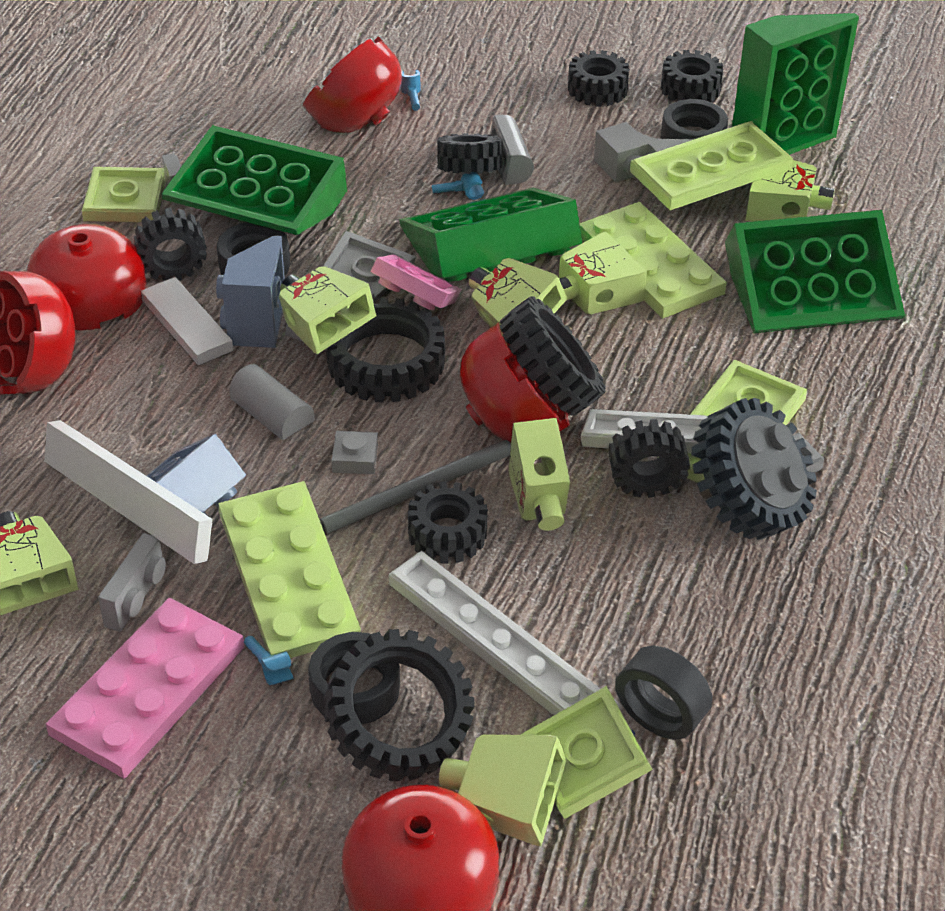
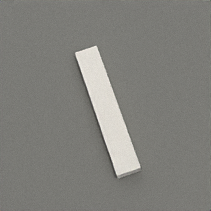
[44,420,212,564]
[389,551,622,715]

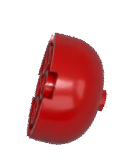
[303,36,402,133]
[27,224,147,331]
[0,271,75,395]
[460,322,570,444]
[342,785,499,911]

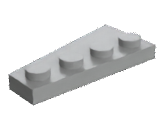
[285,231,416,341]

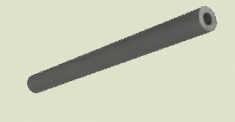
[319,440,511,535]

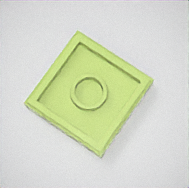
[82,167,166,222]
[521,686,653,819]

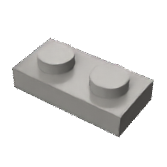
[98,533,166,632]

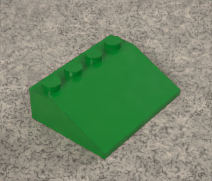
[732,13,859,155]
[161,125,347,235]
[399,187,582,282]
[725,210,905,333]

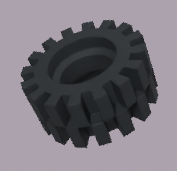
[568,50,630,107]
[661,50,724,103]
[437,133,502,174]
[134,208,207,282]
[608,419,690,498]
[408,481,488,564]

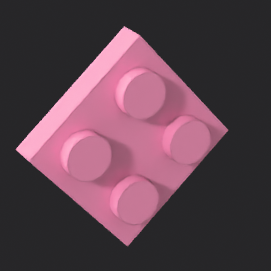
[370,254,462,310]

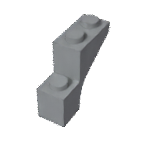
[594,122,691,182]

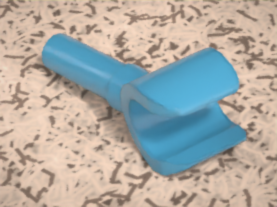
[401,70,421,111]
[432,172,484,200]
[244,636,294,685]

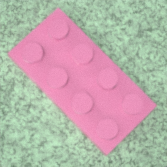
[46,597,245,779]

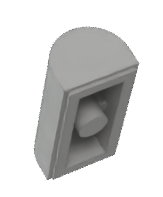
[490,115,534,185]
[230,364,315,440]

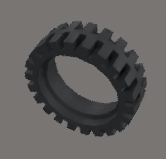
[500,296,606,416]
[326,297,445,403]
[324,629,475,781]

